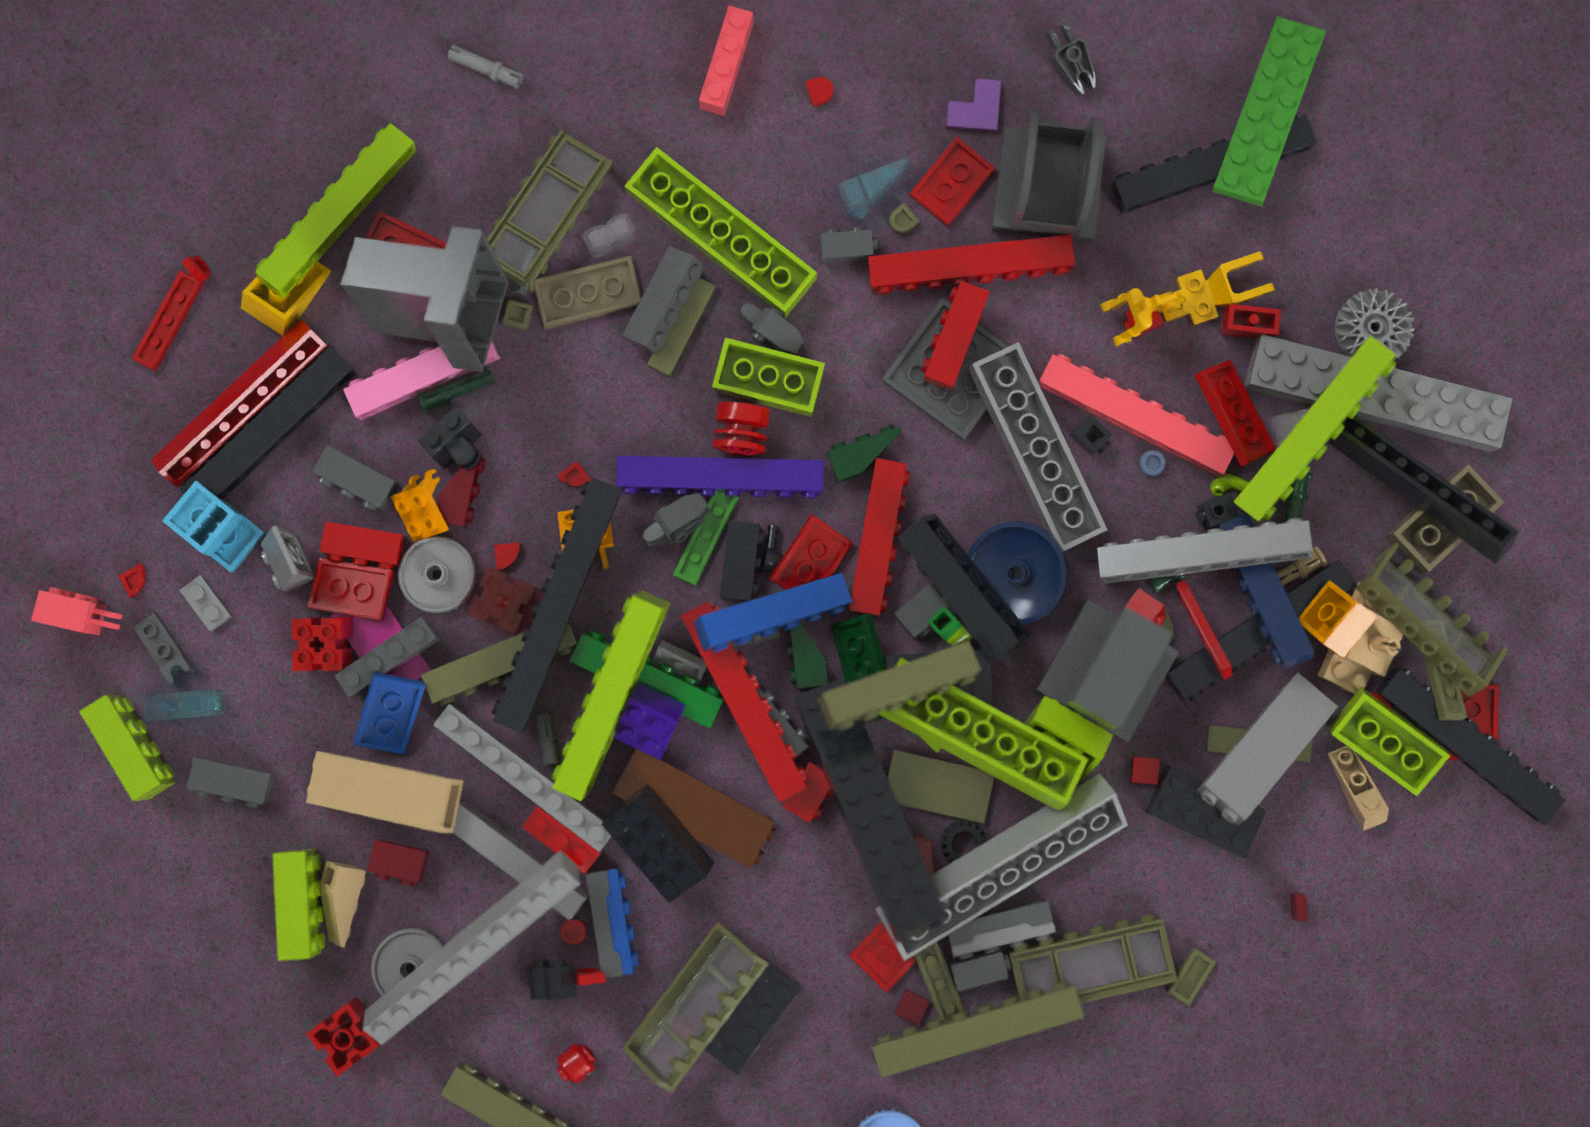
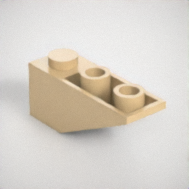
[1327,746,1389,831]
[319,861,366,948]

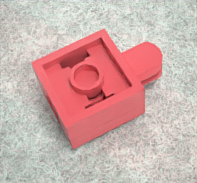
[31,587,123,635]

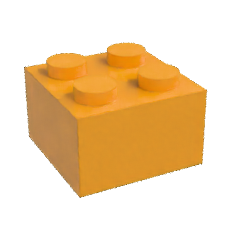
[1298,580,1377,658]

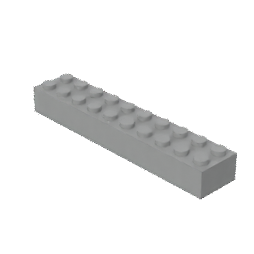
[1244,334,1512,452]
[875,774,1128,961]

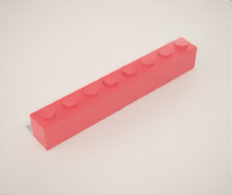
[1038,354,1234,477]

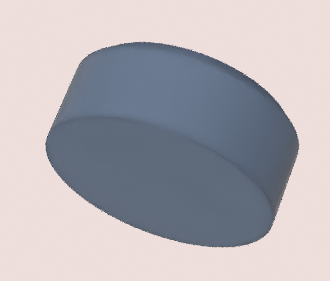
[1139,450,1166,476]

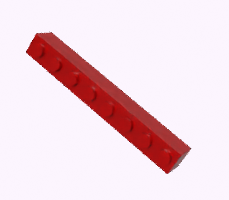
[867,235,1075,295]
[151,319,327,488]
[681,601,809,802]

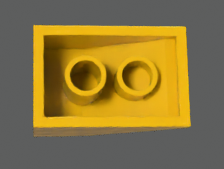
[241,262,331,336]

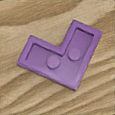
[946,79,1001,132]

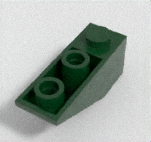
[827,425,902,484]
[785,622,828,689]

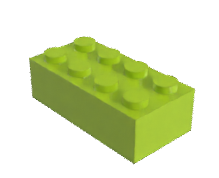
[712,338,825,417]
[1329,687,1450,796]
[79,694,175,801]
[273,849,325,961]

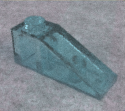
[837,157,910,219]
[143,689,224,722]

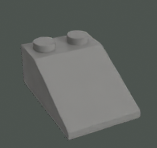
[261,526,315,592]

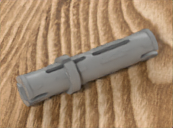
[448,45,523,89]

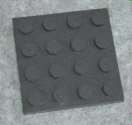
[881,298,1009,441]

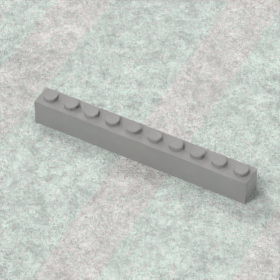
[363,851,580,1045]

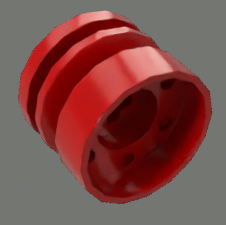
[712,402,770,456]

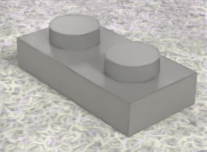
[179,575,232,632]
[652,640,707,685]

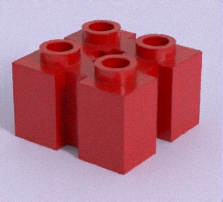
[291,617,354,671]
[306,997,381,1077]

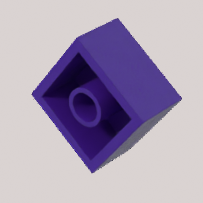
[613,683,686,760]

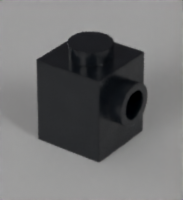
[1196,492,1240,530]

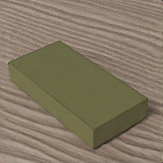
[1166,947,1217,1006]

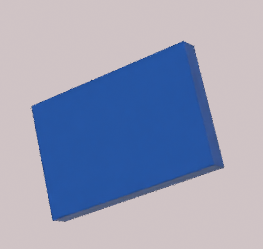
[353,672,426,755]

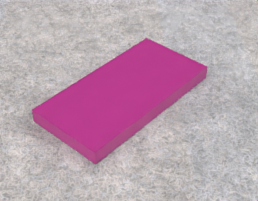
[331,605,432,680]

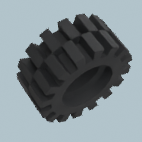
[940,820,988,863]

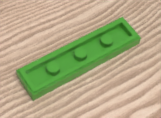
[673,491,739,586]

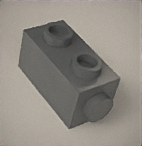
[820,227,878,264]
[949,950,1011,991]

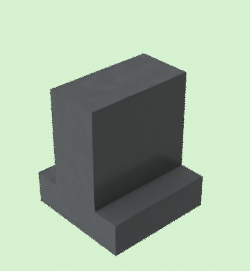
[341,226,509,372]
[1034,600,1179,742]

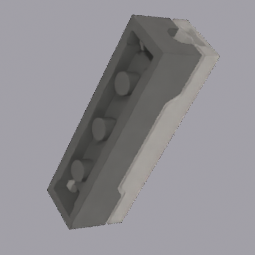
[947,899,1056,960]

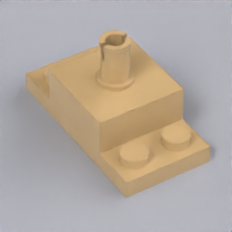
[1317,582,1403,695]

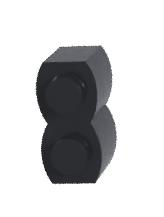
[527,959,577,1000]

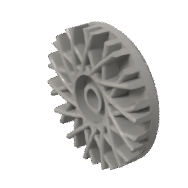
[1335,288,1415,360]
[398,536,477,614]
[371,928,444,996]

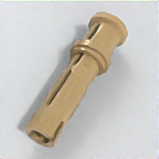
[1276,546,1328,586]

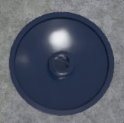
[968,521,1069,625]

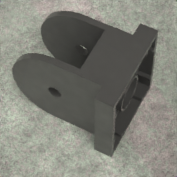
[991,110,1106,243]

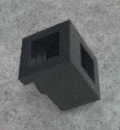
[1070,414,1112,456]

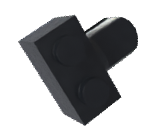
[417,406,482,470]

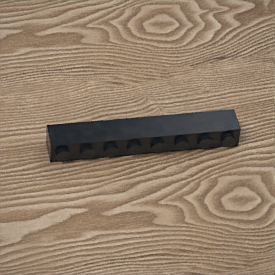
[1111,114,1317,214]
[180,347,356,500]
[1327,415,1519,564]
[1165,560,1357,701]
[1374,668,1566,825]

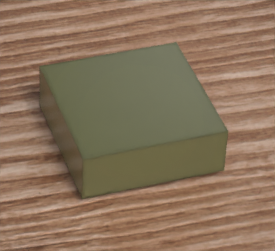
[502,299,533,331]

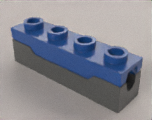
[586,867,639,978]

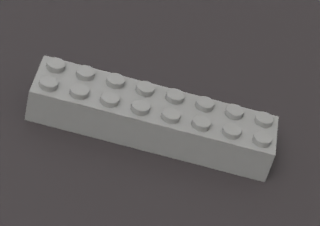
[967,342,1107,551]

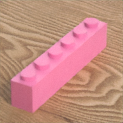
[343,341,500,421]

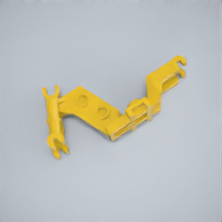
[1100,251,1275,347]

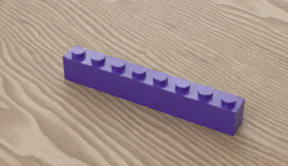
[616,456,824,499]

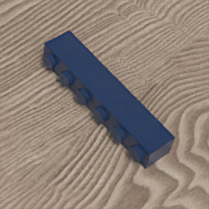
[1219,513,1314,670]

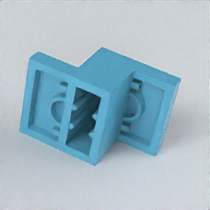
[162,481,266,573]

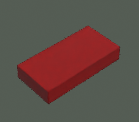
[575,967,606,986]

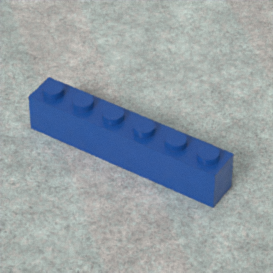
[693,573,852,653]

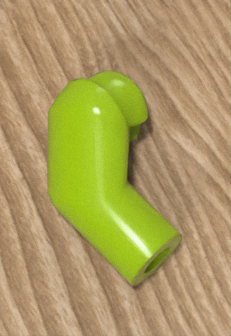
[1210,473,1249,497]

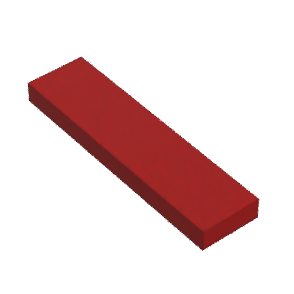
[131,270,204,372]
[1176,580,1232,679]

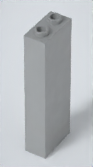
[1197,672,1338,825]
[453,802,589,920]

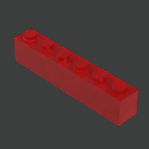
[848,458,910,617]

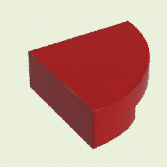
[556,461,591,487]
[494,542,521,571]
[118,563,146,598]

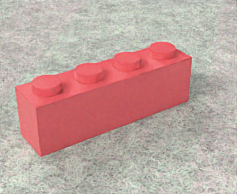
[699,6,754,116]

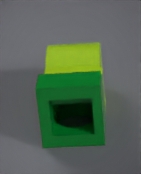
[927,606,973,646]

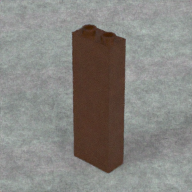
[612,749,777,868]

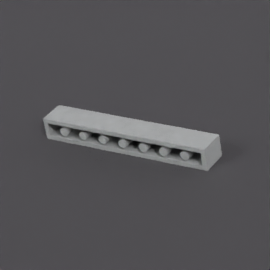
[1097,518,1313,584]
[433,704,612,852]

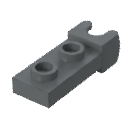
[133,613,196,685]

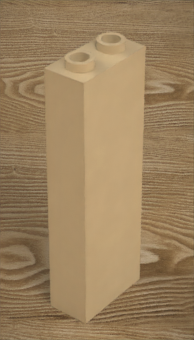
[306,751,463,833]

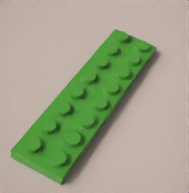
[1212,16,1326,207]

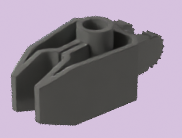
[1046,21,1096,95]
[738,303,804,355]
[642,494,710,548]

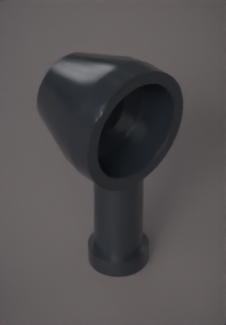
[760,525,784,573]

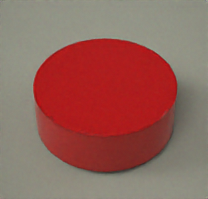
[560,918,587,945]

